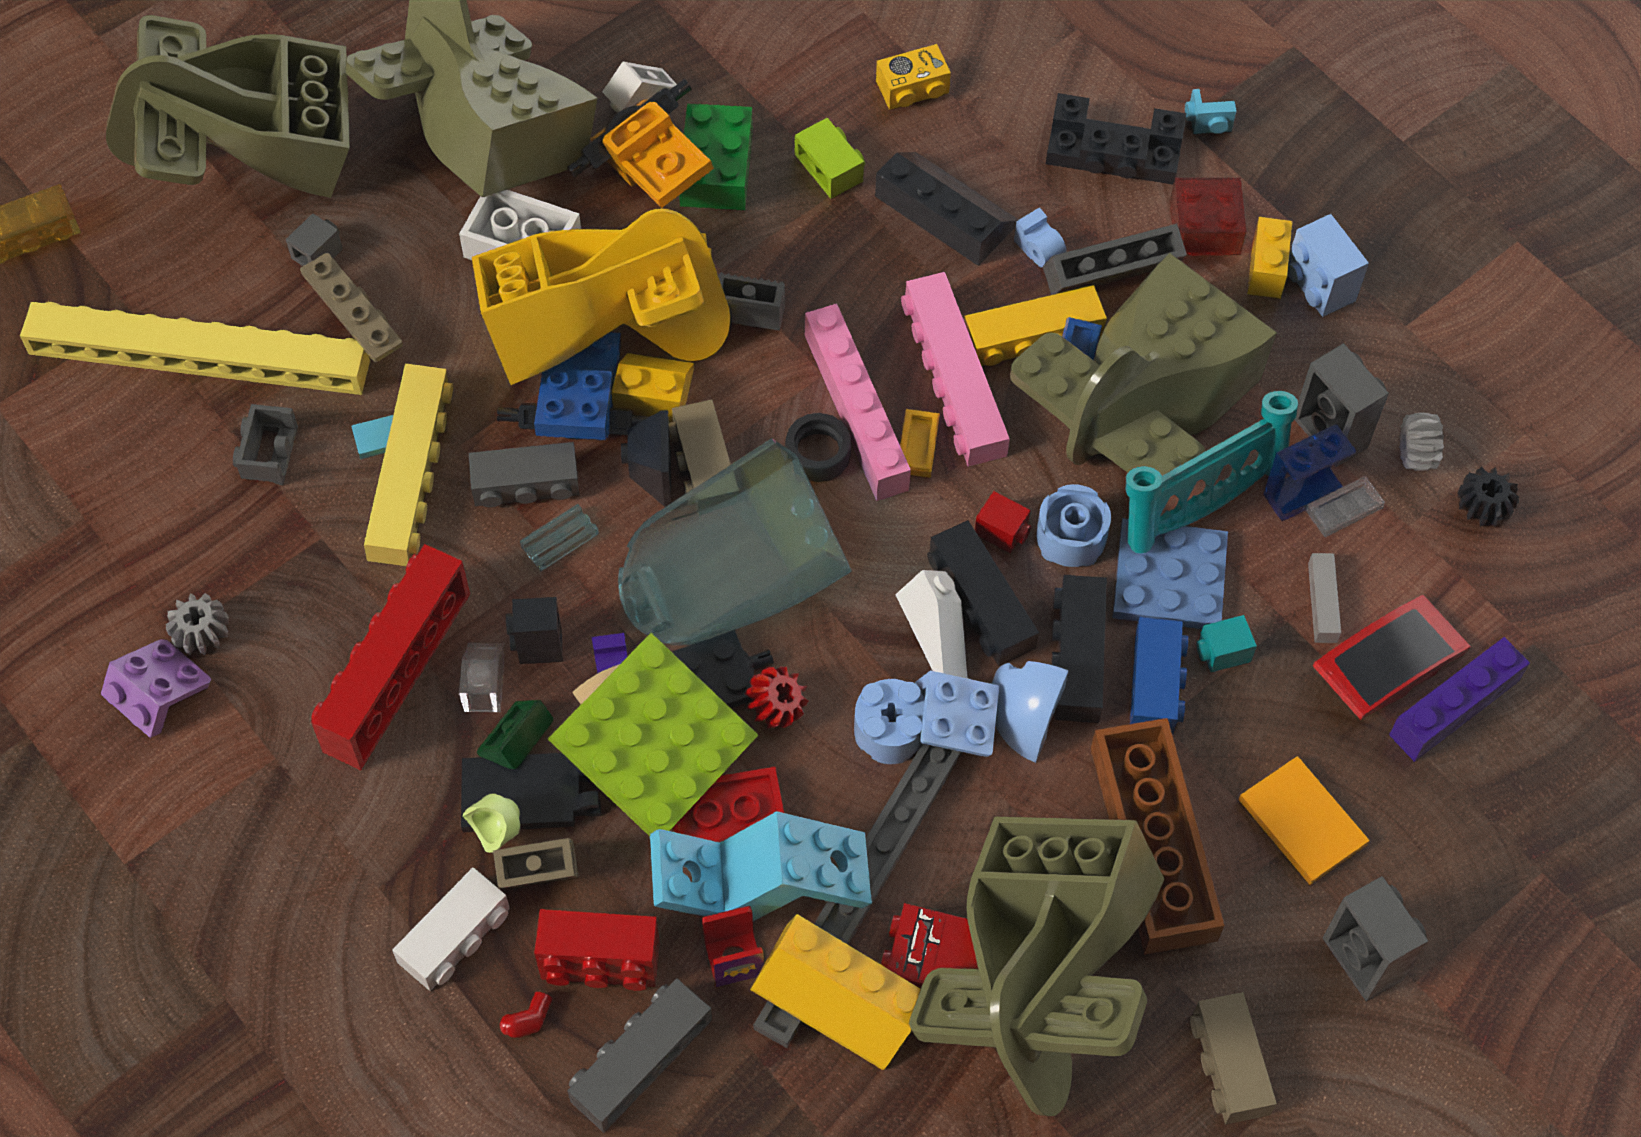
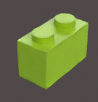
[795,118,865,199]

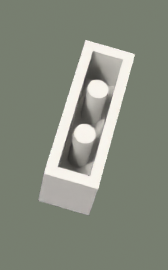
[392,867,510,991]

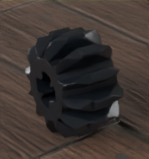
[1457,466,1519,527]

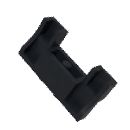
[1046,93,1187,185]

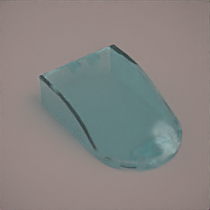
[618,438,852,646]

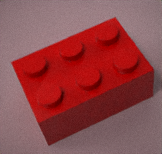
[534,909,660,991]

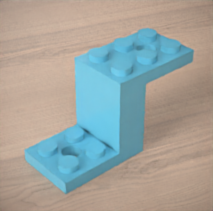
[650,811,872,921]

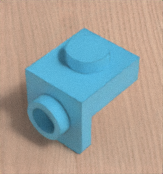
[1185,89,1236,134]

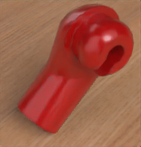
[500,992,553,1038]

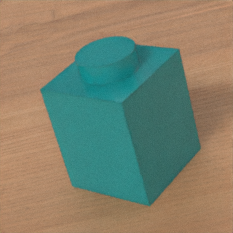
[1196,615,1257,672]

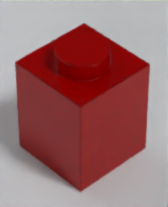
[975,491,1032,553]

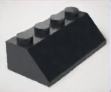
[875,152,1018,266]

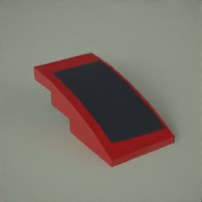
[1312,595,1471,720]

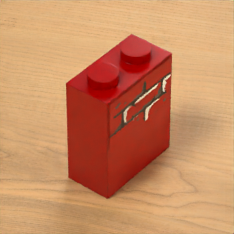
[881,903,978,989]

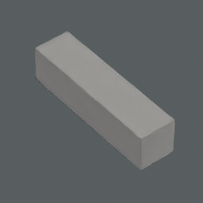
[1308,553,1341,643]

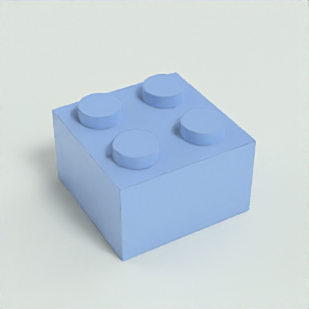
[1287,214,1369,317]

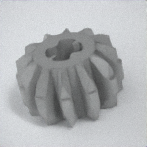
[1399,413,1444,471]
[166,593,229,655]

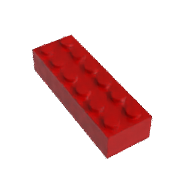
[311,544,470,770]

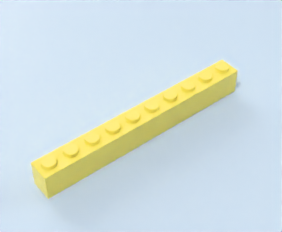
[20,302,370,395]

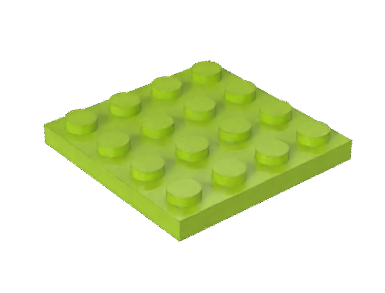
[548,633,758,836]

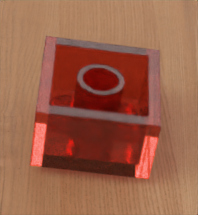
[1170,177,1247,255]

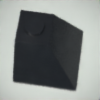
[621,410,671,507]

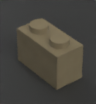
[493,838,579,891]

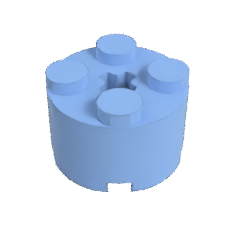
[1036,484,1111,567]
[854,679,925,764]

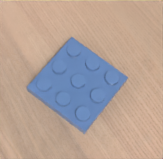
[1112,519,1228,629]

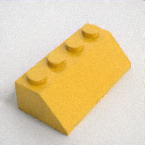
[750,914,921,1070]

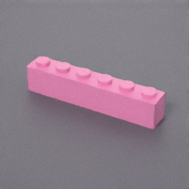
[901,272,1010,466]
[805,304,911,501]

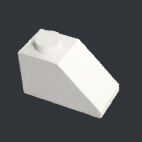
[602,61,681,112]

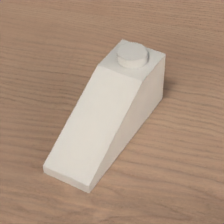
[895,570,968,679]

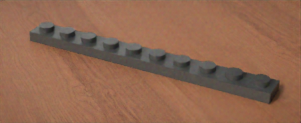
[753,744,963,1048]

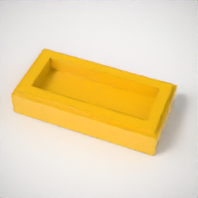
[900,409,940,478]

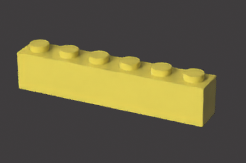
[364,363,453,566]

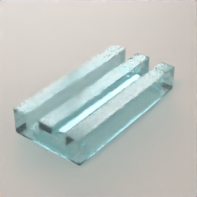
[520,504,599,571]

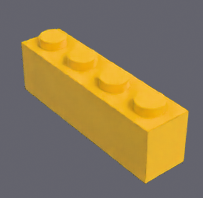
[964,285,1107,366]

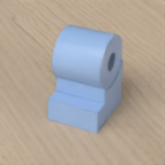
[1014,207,1066,267]

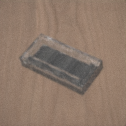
[1306,476,1385,537]

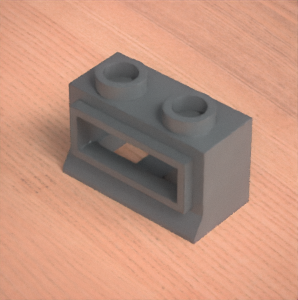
[233,404,298,486]

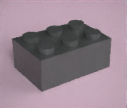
[1295,343,1389,467]
[1323,876,1428,1002]

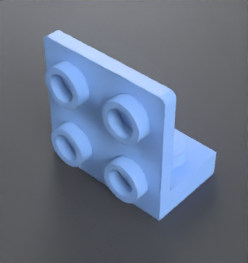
[915,670,999,757]

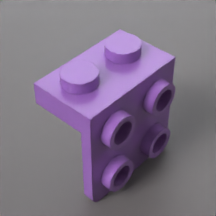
[101,639,211,738]

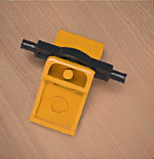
[567,79,714,208]

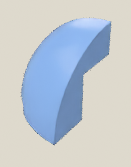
[992,661,1068,763]

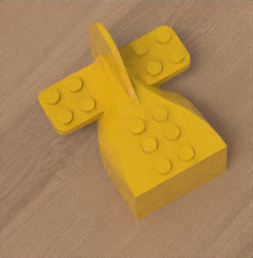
[472,209,730,385]

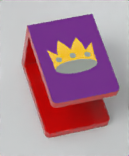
[702,906,764,987]

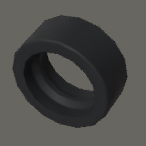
[785,413,851,482]

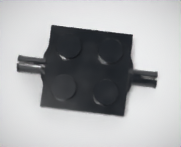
[672,630,774,708]

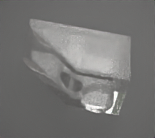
[459,643,505,712]

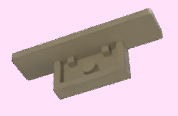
[300,253,403,362]

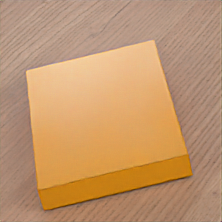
[1239,756,1370,885]

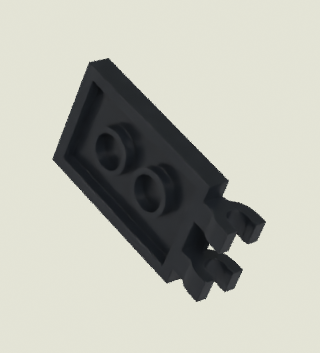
[461,753,601,833]

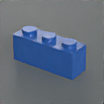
[1130,617,1188,735]

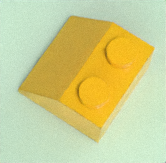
[612,353,694,422]

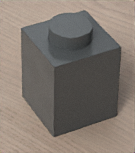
[286,214,343,266]

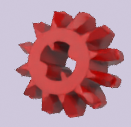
[745,666,809,729]

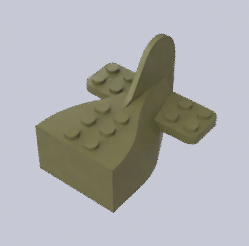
[345,0,598,198]
[106,15,350,198]
[1010,253,1277,476]
[909,817,1164,1116]

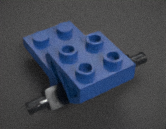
[497,332,650,440]

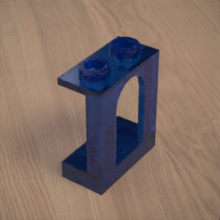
[1263,424,1356,521]

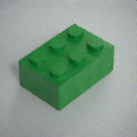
[679,103,753,210]

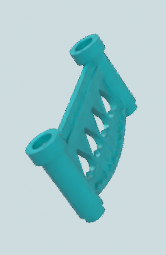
[1125,391,1298,554]

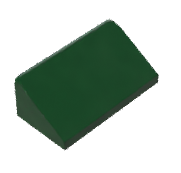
[476,700,554,769]

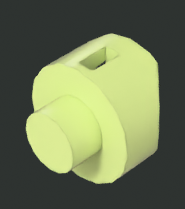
[463,794,520,853]

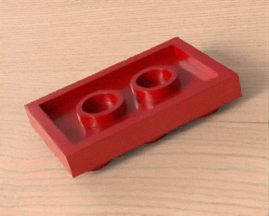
[672,767,784,843]

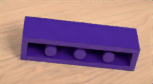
[1389,637,1530,762]

